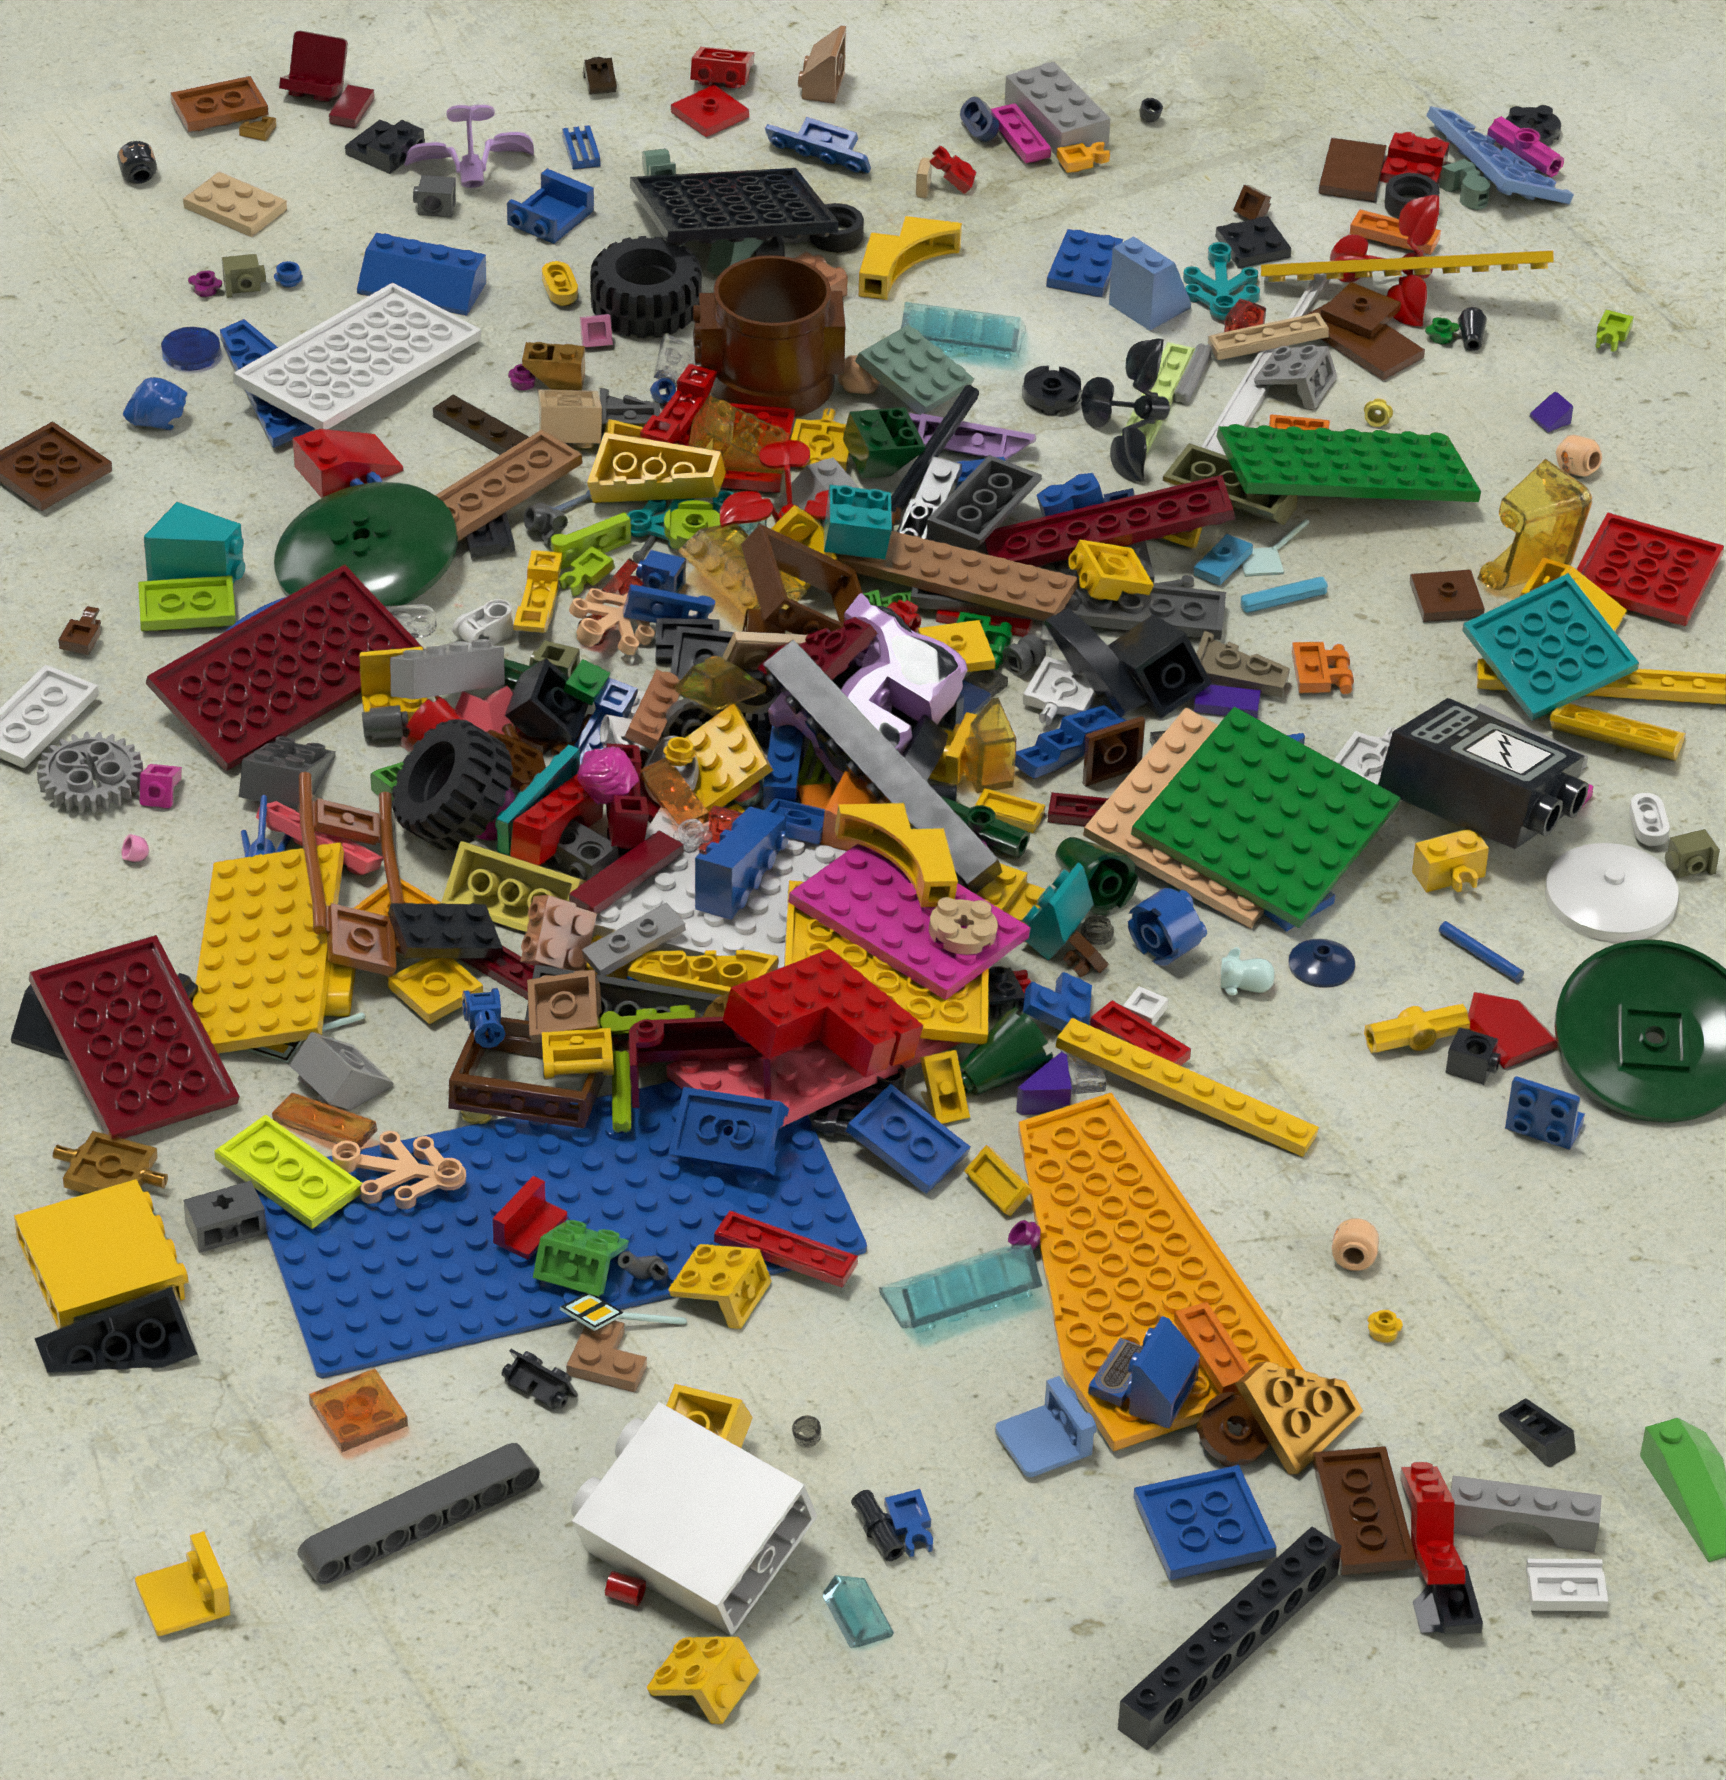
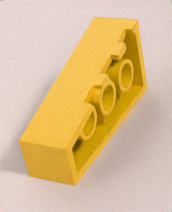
[587,432,726,503]

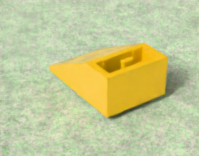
[1520,557,1627,631]

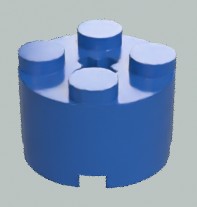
[1128,888,1207,966]

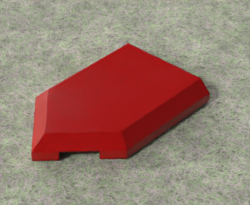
[1468,992,1558,1069]

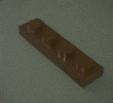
[433,394,529,455]

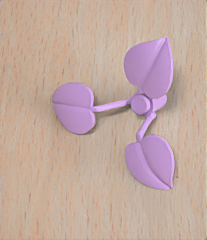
[405,105,534,188]

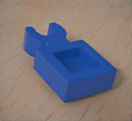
[884,1489,933,1557]

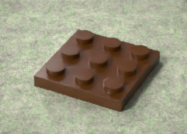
[0,421,112,511]

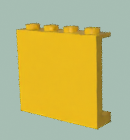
[14,1179,189,1329]

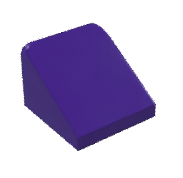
[1529,392,1573,433]

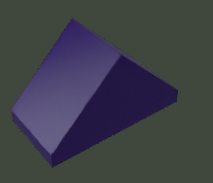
[1016,1051,1072,1115]

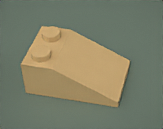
[538,389,602,448]

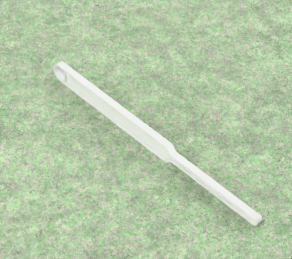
[1201,274,1328,455]

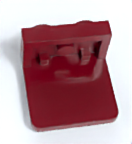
[279,30,348,101]

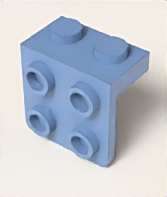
[995,1376,1096,1477]

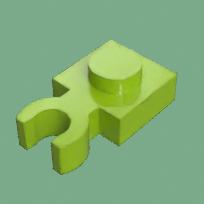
[1595,310,1634,352]
[559,546,615,596]

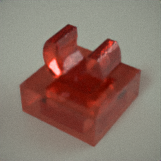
[601,558,643,596]

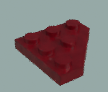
[757,617,878,680]

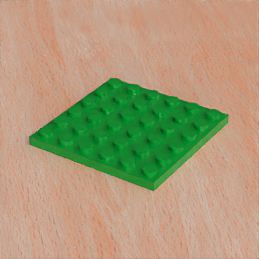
[1131,707,1401,928]

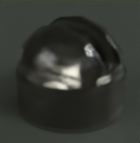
[792,1415,822,1448]

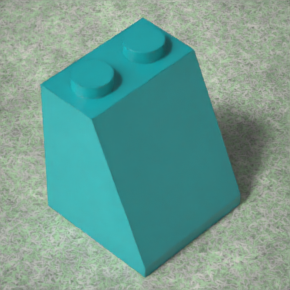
[144,502,246,584]

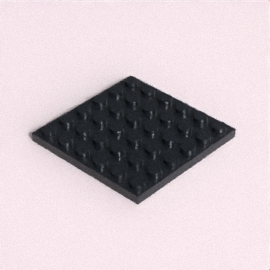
[630,168,838,246]

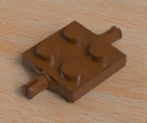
[487,723,546,793]

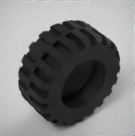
[590,236,702,338]
[392,719,513,850]

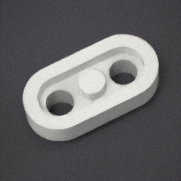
[1629,793,1670,846]

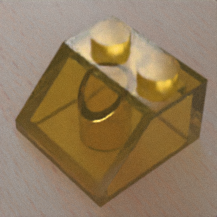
[964,697,1017,793]

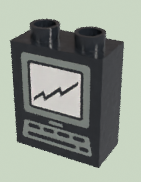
[1378,698,1589,849]

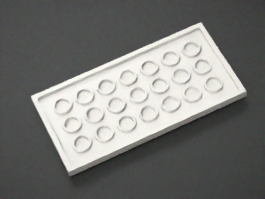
[233,283,482,429]

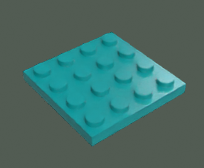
[1462,573,1639,721]

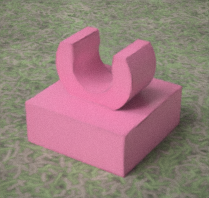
[579,314,613,347]

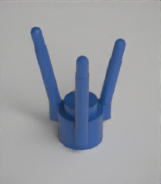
[241,795,291,857]

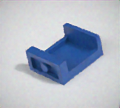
[507,168,594,244]

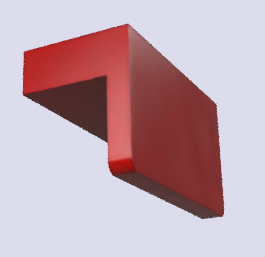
[493,1176,567,1259]

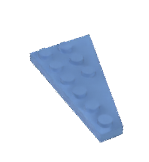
[1426,106,1574,204]

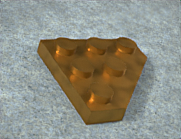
[1235,1361,1363,1475]

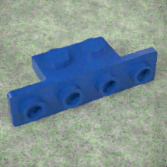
[765,117,871,173]

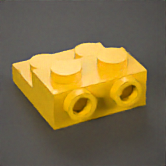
[1069,540,1154,601]
[976,863,1045,942]

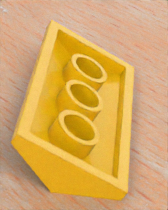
[1550,703,1686,761]

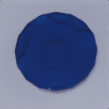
[161,326,221,371]

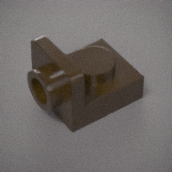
[582,57,617,94]

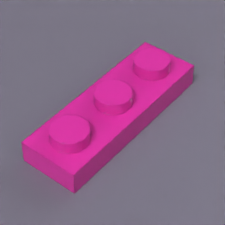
[991,103,1051,163]

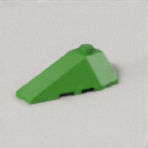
[1640,1418,1726,1562]

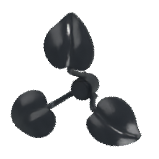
[1081,338,1170,482]

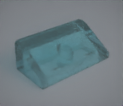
[822,1575,894,1648]

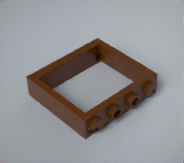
[741,524,873,641]
[448,1017,613,1129]

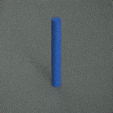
[1439,921,1524,982]

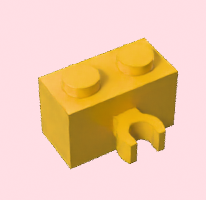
[1412,829,1489,893]

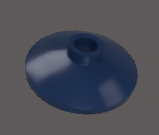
[1288,939,1355,988]

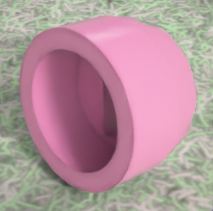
[122,834,149,862]

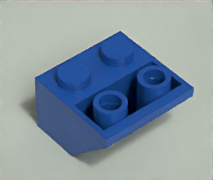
[1126,1316,1200,1429]

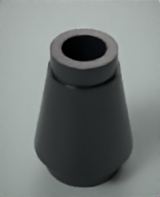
[1458,307,1487,351]

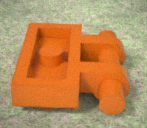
[1291,642,1354,694]

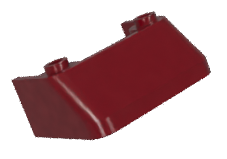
[629,1017,772,1108]

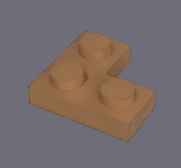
[566,1320,647,1392]

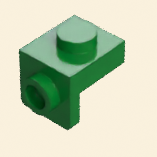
[564,659,611,706]

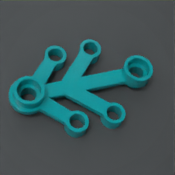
[1183,242,1260,320]
[627,491,734,549]

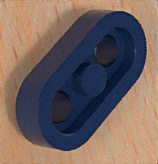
[960,97,999,142]

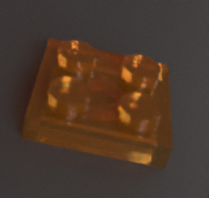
[309,1368,408,1453]

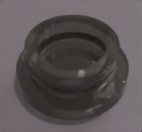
[1080,915,1114,945]

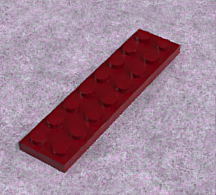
[985,475,1235,567]

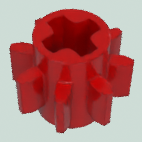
[887,600,922,632]

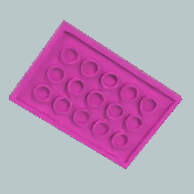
[788,844,1030,1000]

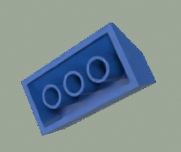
[357,233,487,316]

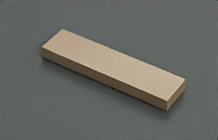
[1208,313,1329,360]

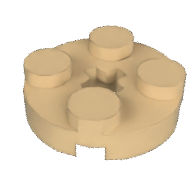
[929,897,998,955]

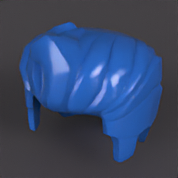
[123,377,188,430]

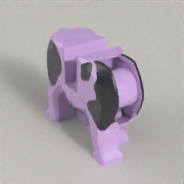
[768,593,968,784]

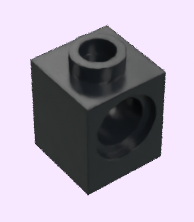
[1445,1027,1501,1085]

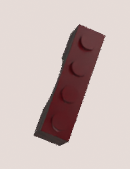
[606,743,649,849]

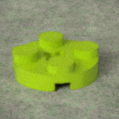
[664,500,726,550]

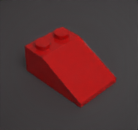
[293,429,404,498]

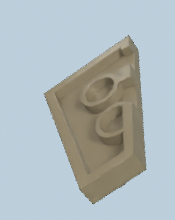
[1196,631,1290,698]

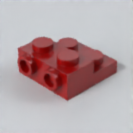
[690,46,755,88]
[1380,132,1449,185]

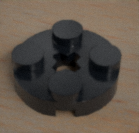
[1506,105,1561,146]
[1022,365,1082,415]

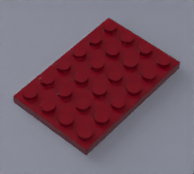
[28,935,240,1140]

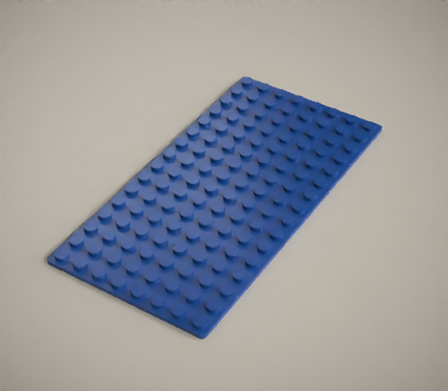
[255,1081,867,1378]

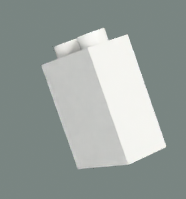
[571,1402,817,1637]

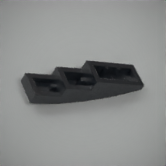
[1043,608,1149,718]

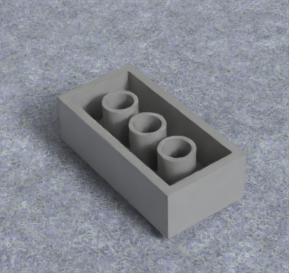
[1004,62,1111,156]

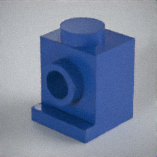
[636,550,686,593]

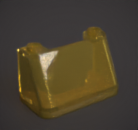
[1477,459,1593,590]

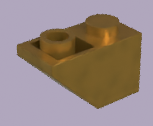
[522,342,585,390]

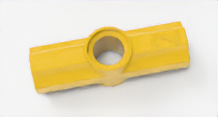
[1364,1004,1470,1053]

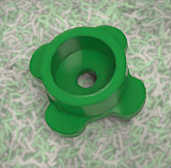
[1425,317,1459,344]

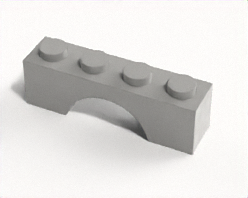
[1450,1476,1602,1553]

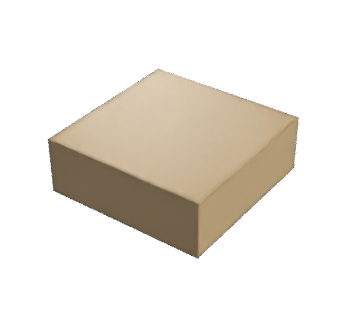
[916,157,932,198]

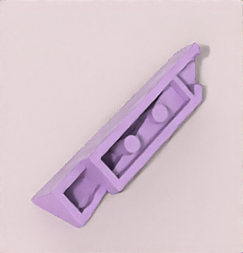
[909,413,1037,460]

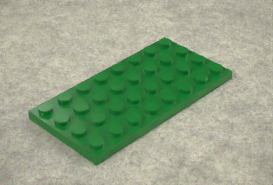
[1216,424,1481,502]

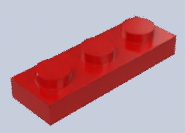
[1090,1000,1191,1066]

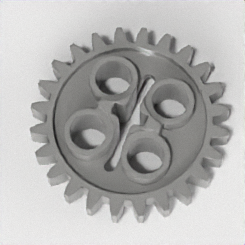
[37,732,143,813]

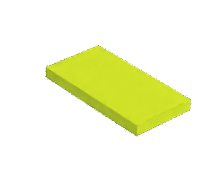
[214,1114,363,1229]

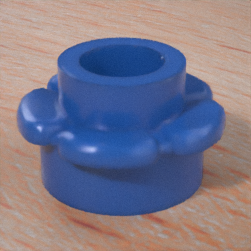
[274,261,303,288]

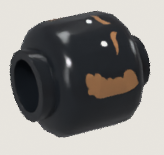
[117,141,157,184]

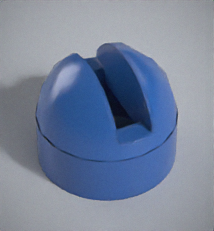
[650,378,676,403]

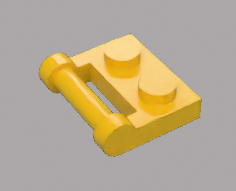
[542,1028,614,1079]

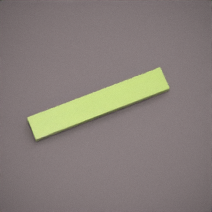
[1121,342,1195,455]

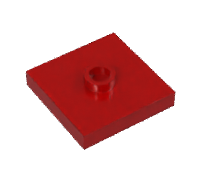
[671,84,749,137]

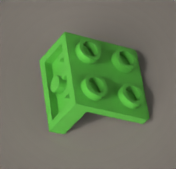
[532,1220,629,1296]

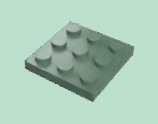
[855,324,975,415]

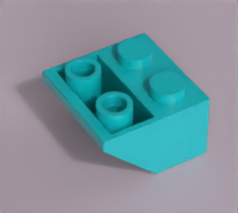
[824,485,892,560]
[1021,863,1094,960]

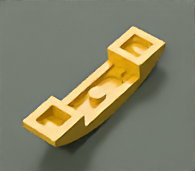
[513,550,562,633]

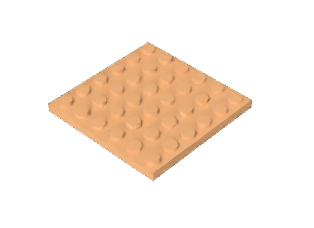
[1083,708,1264,929]

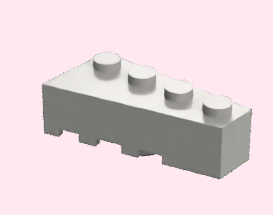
[390,639,504,699]

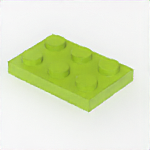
[138,576,236,631]

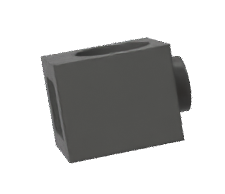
[413,175,456,217]

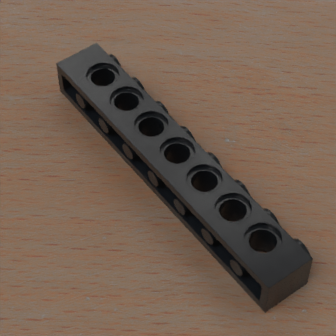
[1117,1526,1342,1750]

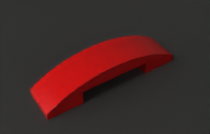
[640,364,717,443]

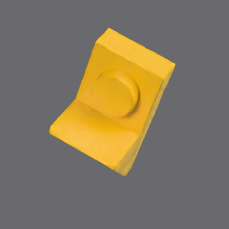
[920,1050,970,1124]

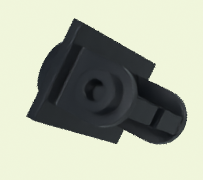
[501,1348,578,1409]

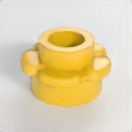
[663,737,696,766]
[1367,1310,1403,1343]

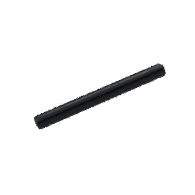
[891,385,979,512]

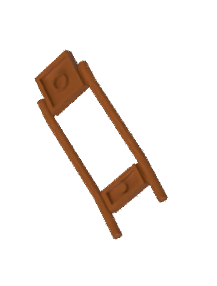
[299,772,404,977]

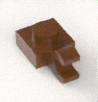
[58,606,101,655]

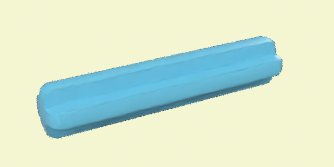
[1240,576,1328,613]

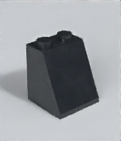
[1108,614,1212,719]

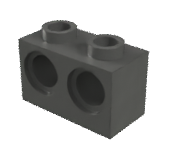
[545,819,618,881]

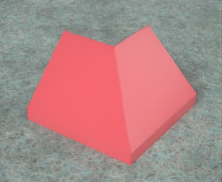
[454,686,521,735]

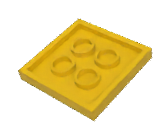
[681,703,773,816]

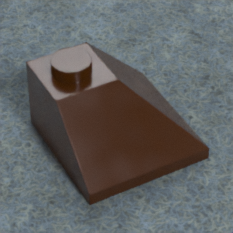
[1082,716,1145,787]

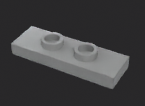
[582,902,686,976]

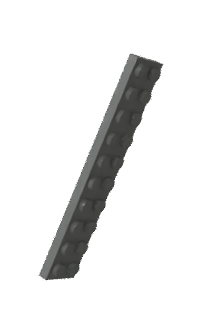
[910,575,1226,640]

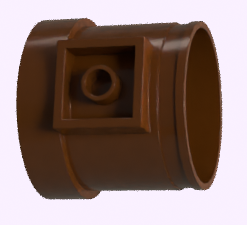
[693,256,846,418]

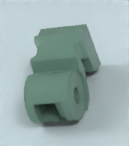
[642,148,676,176]
[1440,159,1491,210]

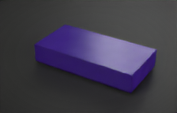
[1194,685,1261,719]

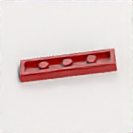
[714,1210,858,1288]

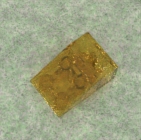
[689,395,789,474]

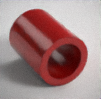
[605,1571,646,1606]

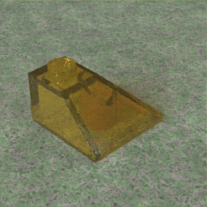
[675,656,766,711]

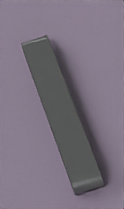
[297,1443,540,1584]

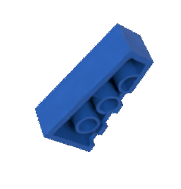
[695,807,789,920]

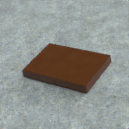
[1318,138,1387,201]

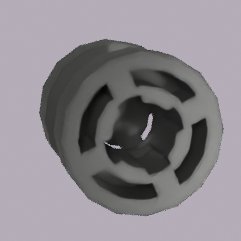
[1002,634,1046,676]

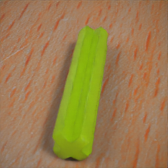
[612,1050,631,1133]

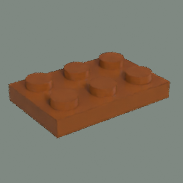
[170,76,269,132]

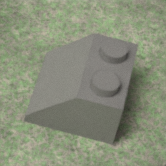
[779,457,859,529]
[289,1032,394,1110]

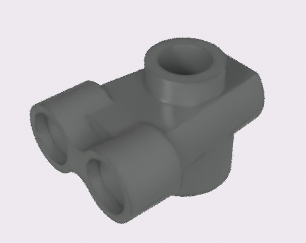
[524,502,568,548]

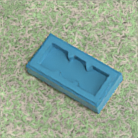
[1194,534,1253,586]

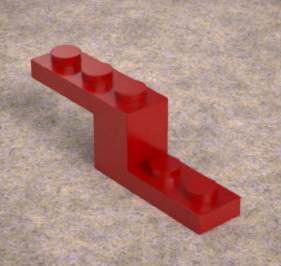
[1400,1462,1465,1585]

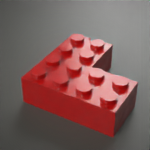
[722,949,924,1078]

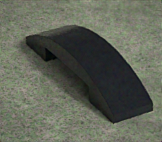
[902,714,948,781]

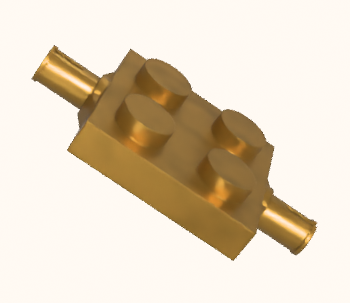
[52,1131,168,1194]

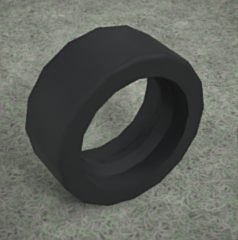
[1384,173,1440,219]
[810,203,864,253]

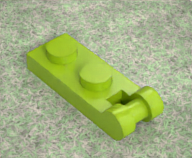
[551,512,631,569]
[600,1005,701,1035]

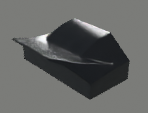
[1413,1565,1483,1634]

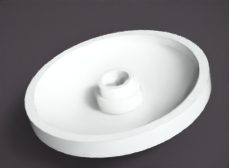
[1545,843,1679,942]

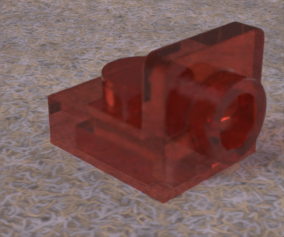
[1224,298,1266,332]

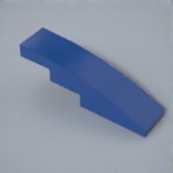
[1011,705,1127,779]

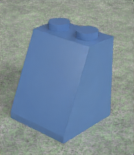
[1109,236,1191,331]

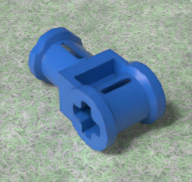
[462,988,505,1048]

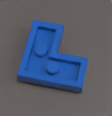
[1023,972,1092,1031]

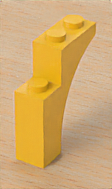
[858,216,962,300]
[835,803,958,907]

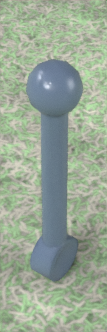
[549,490,592,511]

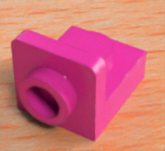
[140,764,182,808]

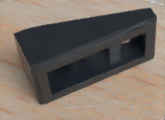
[1498,1398,1576,1467]

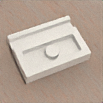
[1526,1559,1608,1611]

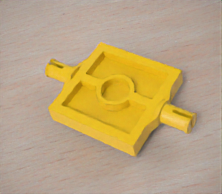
[791,408,850,472]

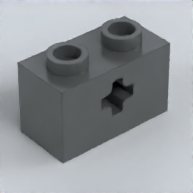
[183,1181,266,1253]

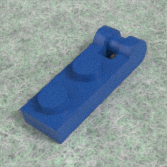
[623,584,716,623]

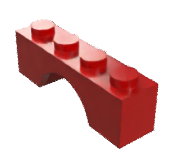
[510,774,604,866]

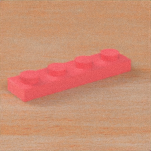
[256,801,383,875]

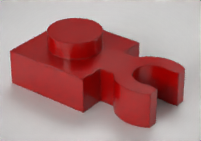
[929,145,977,194]

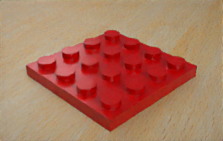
[1576,512,1724,626]

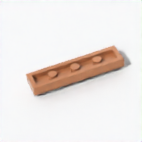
[624,669,683,751]

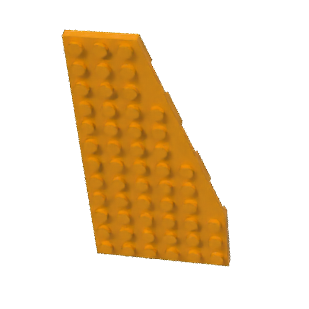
[1018,1092,1305,1452]

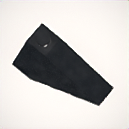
[34,1284,198,1373]

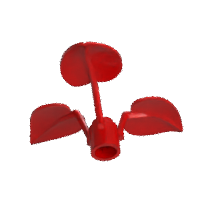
[1330,195,1439,327]
[720,440,829,528]

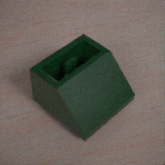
[843,407,926,479]

